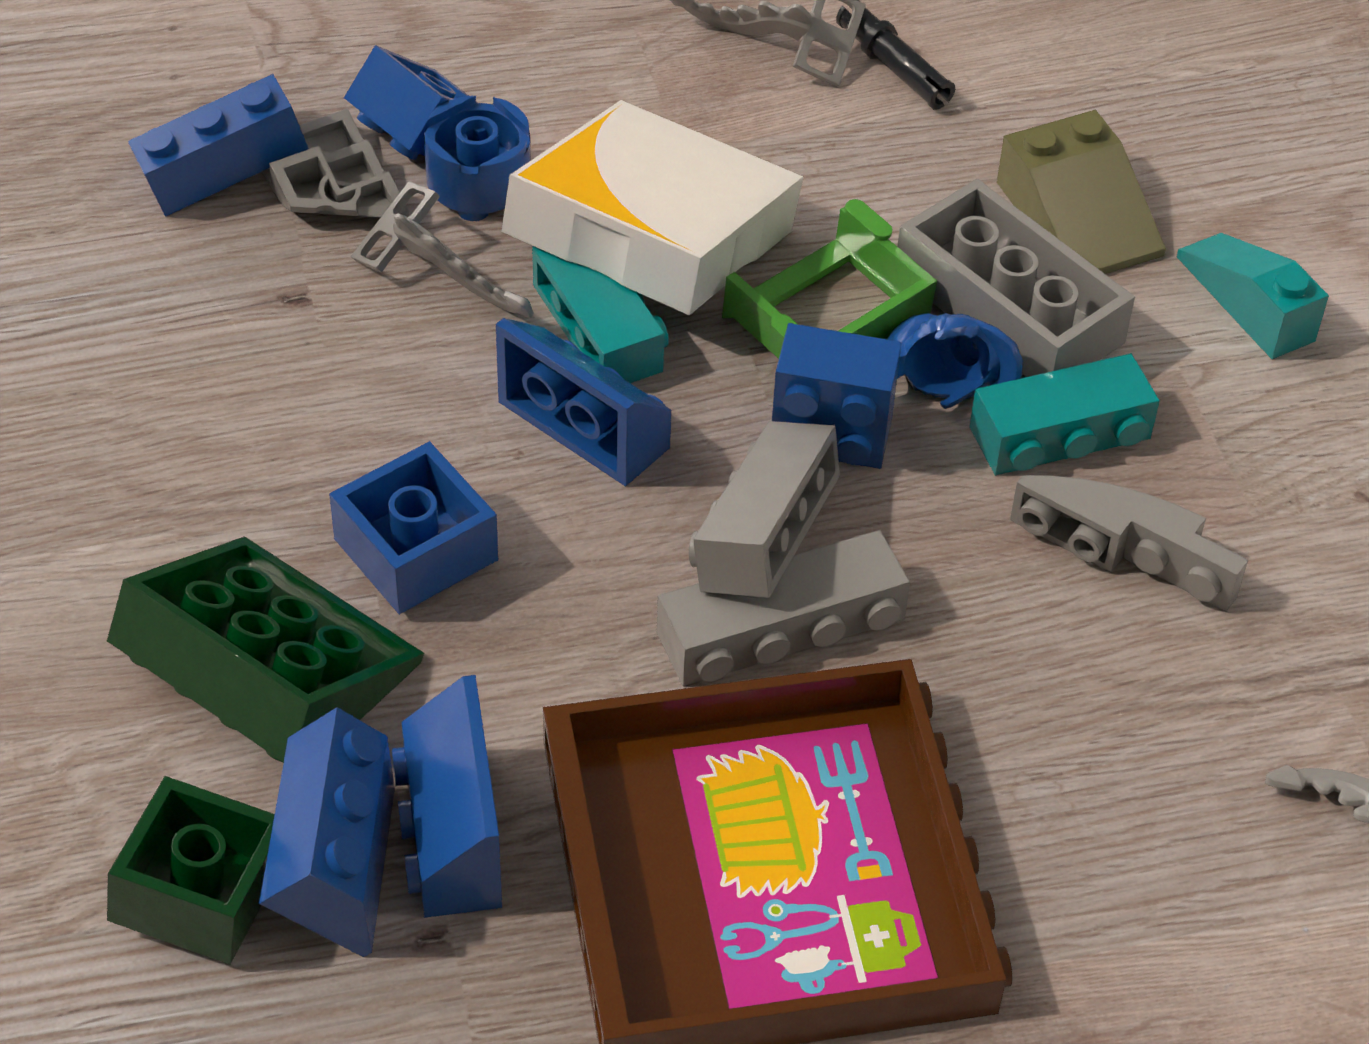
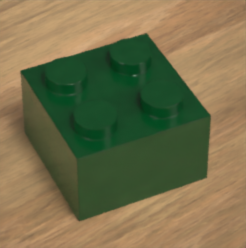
[107,776,275,965]

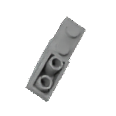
[1010,475,1248,612]

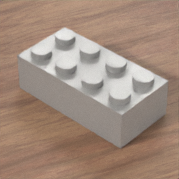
[897,179,1135,377]

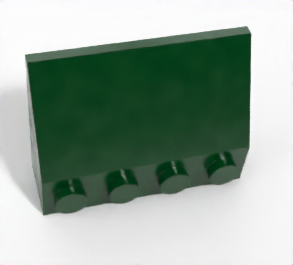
[107,536,424,763]

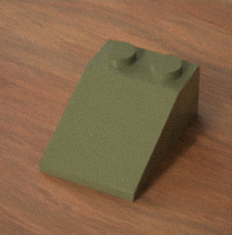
[997,110,1166,274]

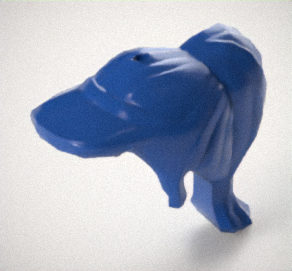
[888,313,1023,409]

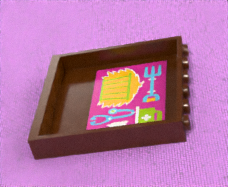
[543,659,1012,1044]

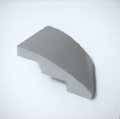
[262,108,409,217]

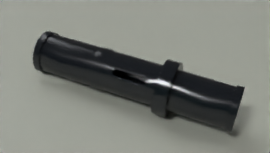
[836,0,956,110]

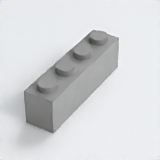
[689,421,840,598]
[656,530,910,687]

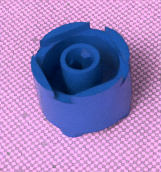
[424,96,531,221]

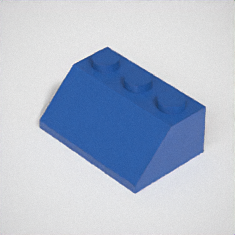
[128,74,309,217]
[496,318,672,487]
[392,675,502,918]
[259,707,395,957]

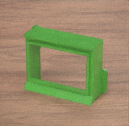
[722,199,937,359]

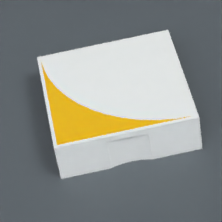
[501,100,803,315]

